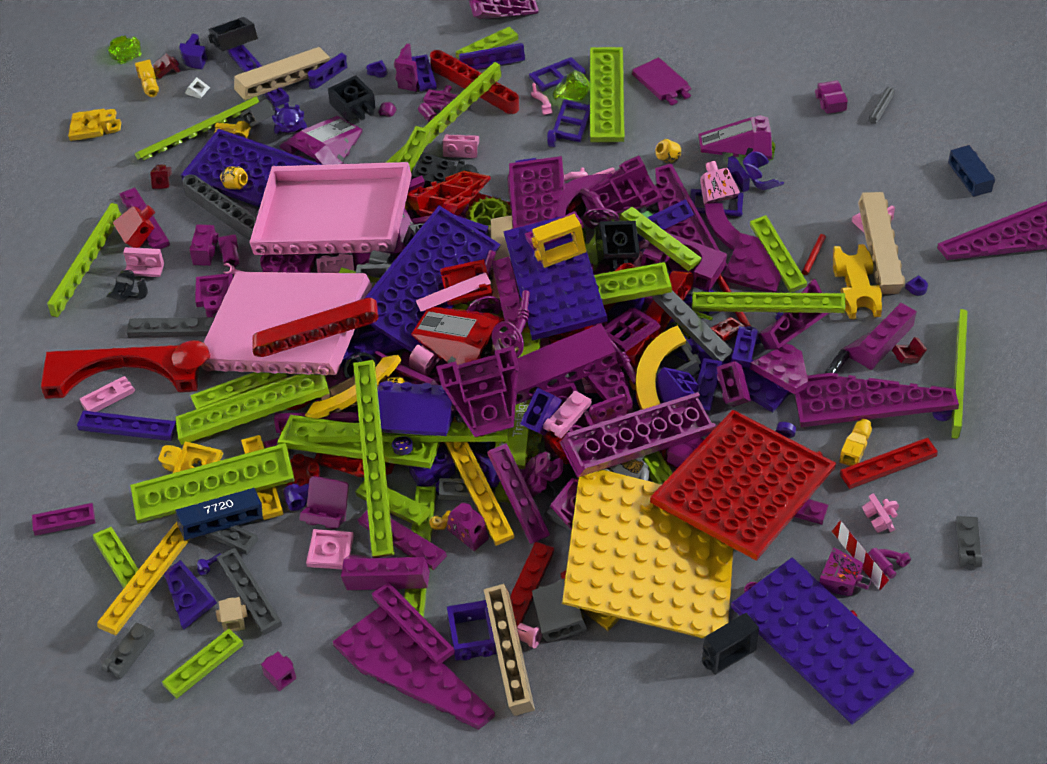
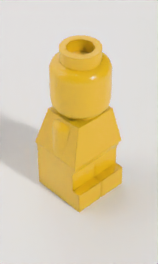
[135,59,159,97]
[839,419,872,466]

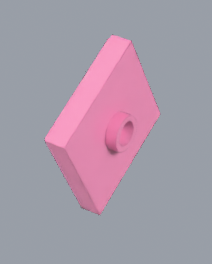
[306,529,354,570]

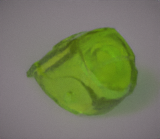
[553,70,590,101]

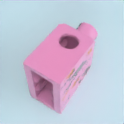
[700,161,740,206]

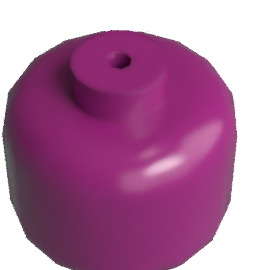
[378,102,396,117]

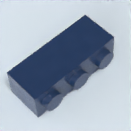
[948,145,995,197]

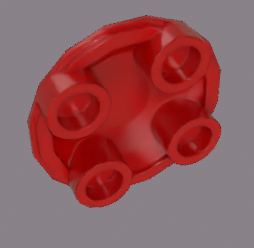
[172,341,210,373]
[285,453,320,486]

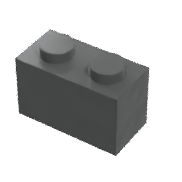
[240,99,274,127]

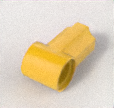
[215,121,251,138]

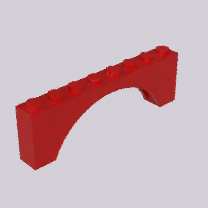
[41,345,199,399]

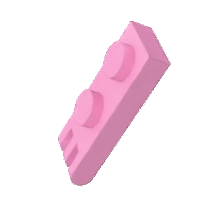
[80,376,135,412]

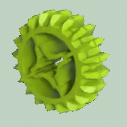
[466,196,512,234]

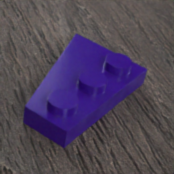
[164,560,217,629]

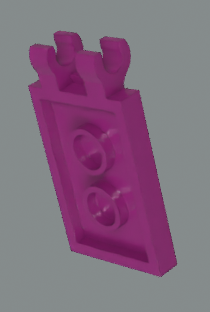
[632,57,691,106]

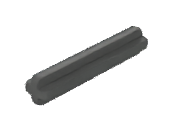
[869,87,895,124]

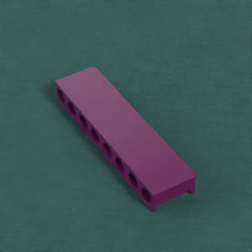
[516,323,618,405]
[560,392,716,478]

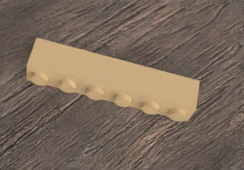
[234,47,330,100]
[858,192,905,294]
[488,215,518,311]
[484,584,535,716]

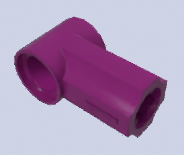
[218,234,240,268]

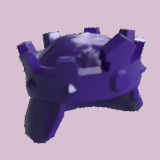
[272,103,307,134]

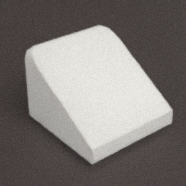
[185,77,210,99]

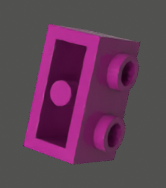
[189,224,219,266]
[717,361,751,407]

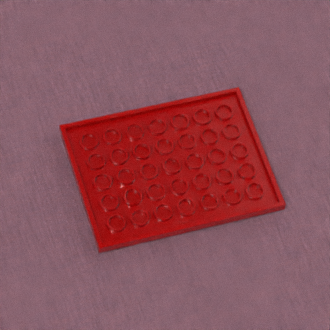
[650,410,836,561]

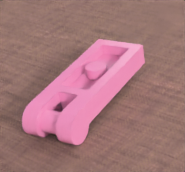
[543,391,592,438]

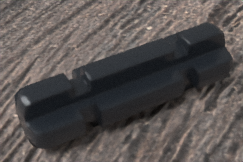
[825,349,850,373]

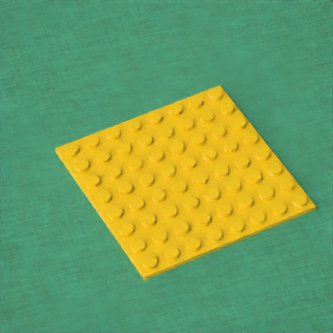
[562,470,733,638]

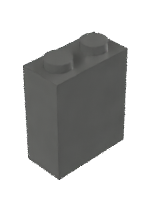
[532,579,588,643]

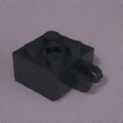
[328,75,376,122]
[594,221,640,272]

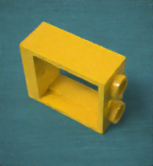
[531,214,586,268]

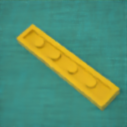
[241,435,283,520]

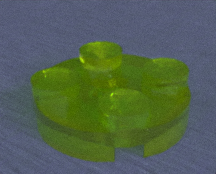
[108,36,142,64]
[526,429,542,463]

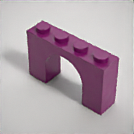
[641,233,727,292]

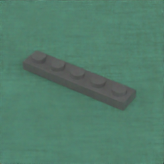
[652,290,733,362]
[127,317,215,337]
[216,547,282,635]

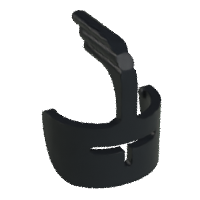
[106,270,148,301]
[343,352,378,379]

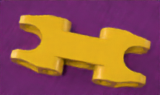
[833,244,882,319]

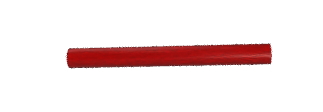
[716,274,752,327]

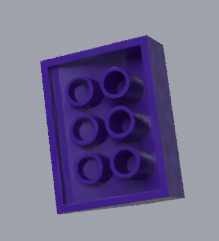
[377,381,457,436]

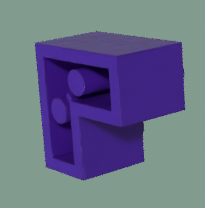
[655,367,699,403]

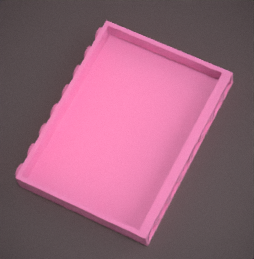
[250,162,412,255]
[201,272,372,375]

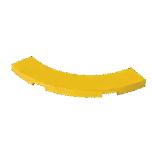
[635,325,686,410]
[305,355,401,419]

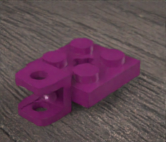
[195,273,233,317]
[519,452,563,498]

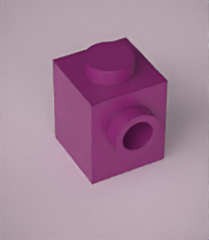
[261,651,297,692]

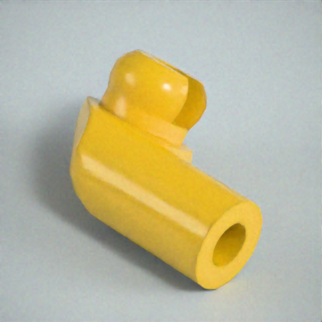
[429,510,451,530]

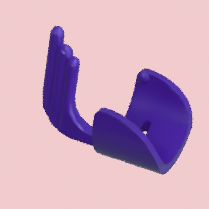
[743,151,784,190]

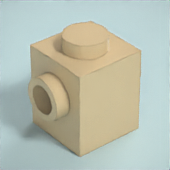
[216,597,248,632]

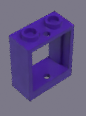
[447,600,497,661]

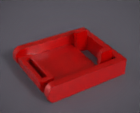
[440,259,492,305]

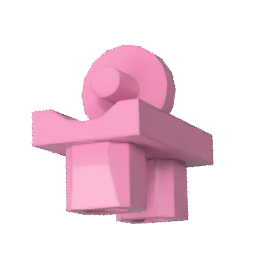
[862,493,899,533]

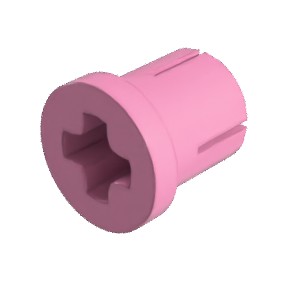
[517,623,542,648]

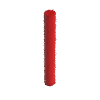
[801,234,826,275]

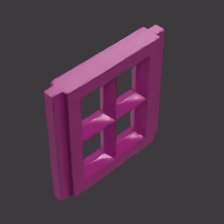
[603,307,660,352]

